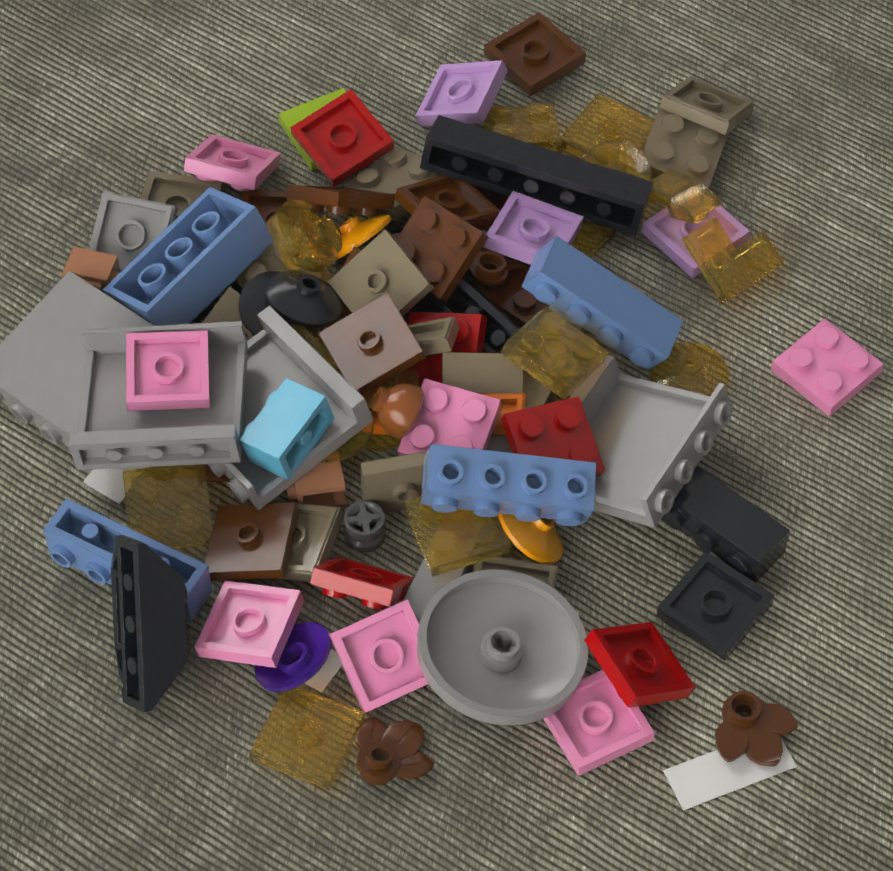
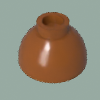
[370,384,424,439]

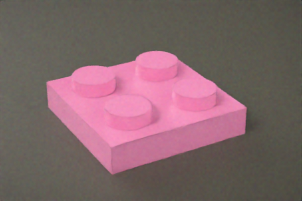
[184,134,281,191]
[771,318,884,417]
[126,330,210,411]
[397,378,503,456]
[195,581,305,668]
[329,599,428,713]
[544,669,655,776]

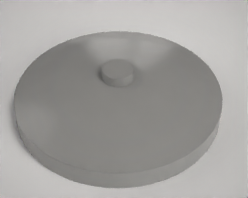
[416,569,588,725]

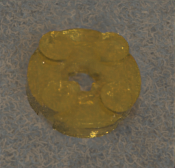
[266,199,342,272]

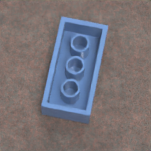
[103,187,275,326]

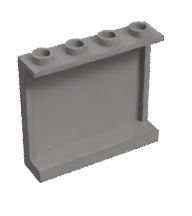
[0,271,154,453]
[207,305,374,510]
[69,321,248,470]
[569,353,733,528]

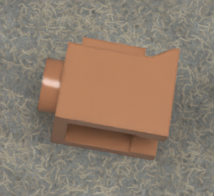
[61,247,120,293]
[286,453,347,509]

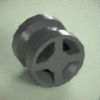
[344,500,385,552]

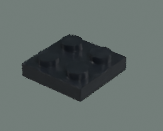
[656,551,775,661]

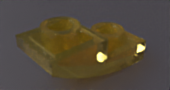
[649,169,721,223]

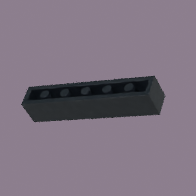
[420,115,654,236]

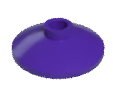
[254,622,332,692]

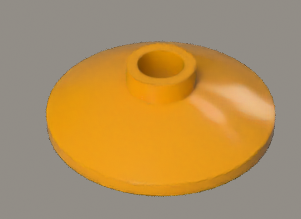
[326,214,392,262]
[498,513,563,565]

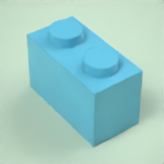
[239,378,335,481]

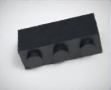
[662,466,790,583]

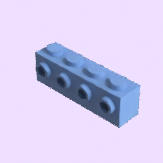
[521,236,683,371]
[421,444,596,526]
[43,498,212,623]

